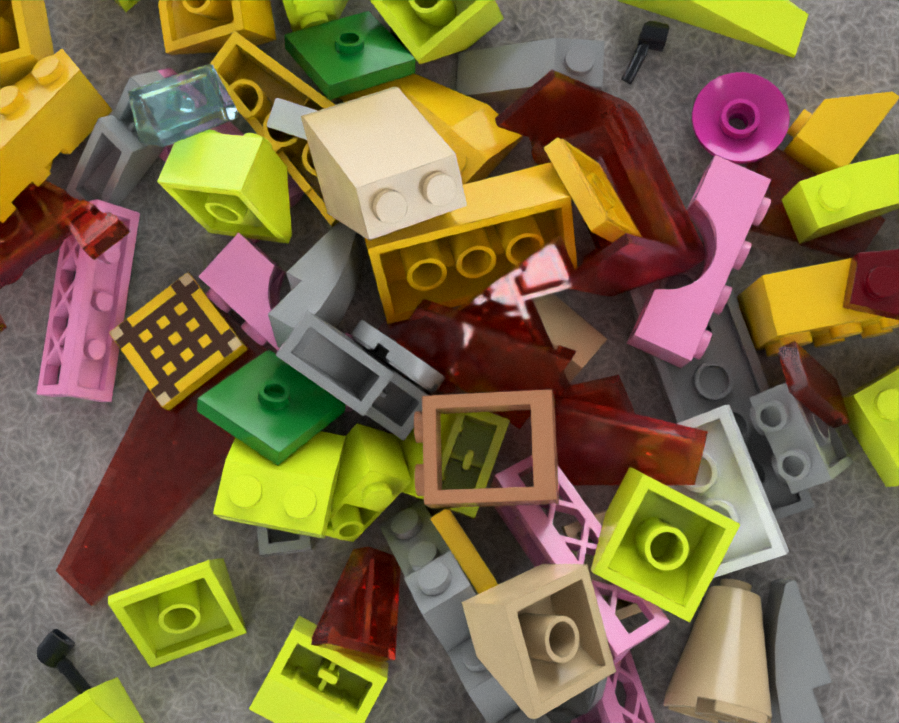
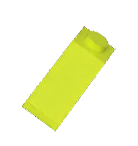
[781,154,899,244]

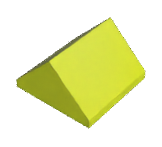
[108,558,247,668]

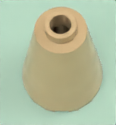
[664,579,772,723]

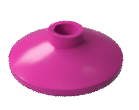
[691,72,790,164]

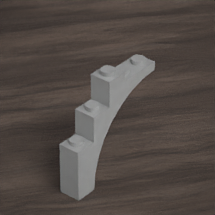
[379,500,552,723]

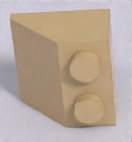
[462,564,616,719]

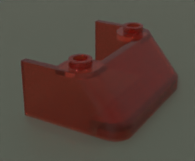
[495,69,705,297]

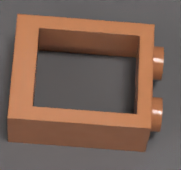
[414,390,559,509]

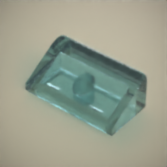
[128,64,239,147]

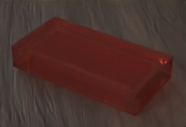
[778,341,850,428]

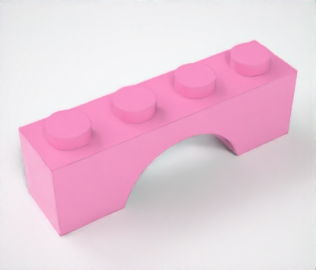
[626,155,771,368]
[198,232,359,412]

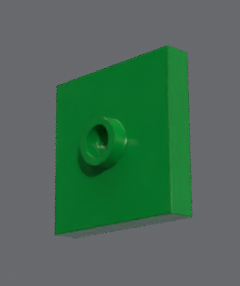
[284,11,416,100]
[197,349,346,466]

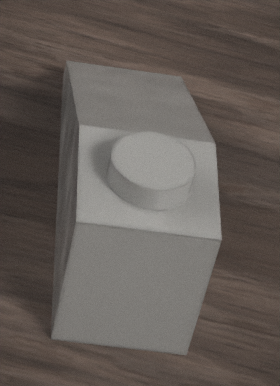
[456,38,605,108]

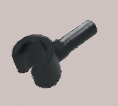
[621,21,669,84]
[37,629,91,695]

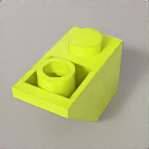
[326,423,412,542]

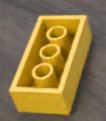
[364,162,578,324]
[737,258,899,357]

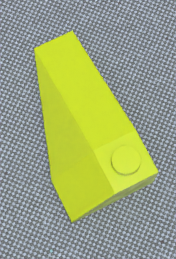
[617,0,809,58]

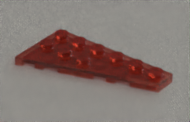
[56,292,267,606]

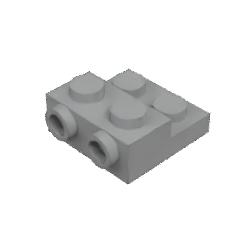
[749,373,853,494]

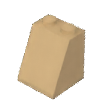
[301,87,467,240]

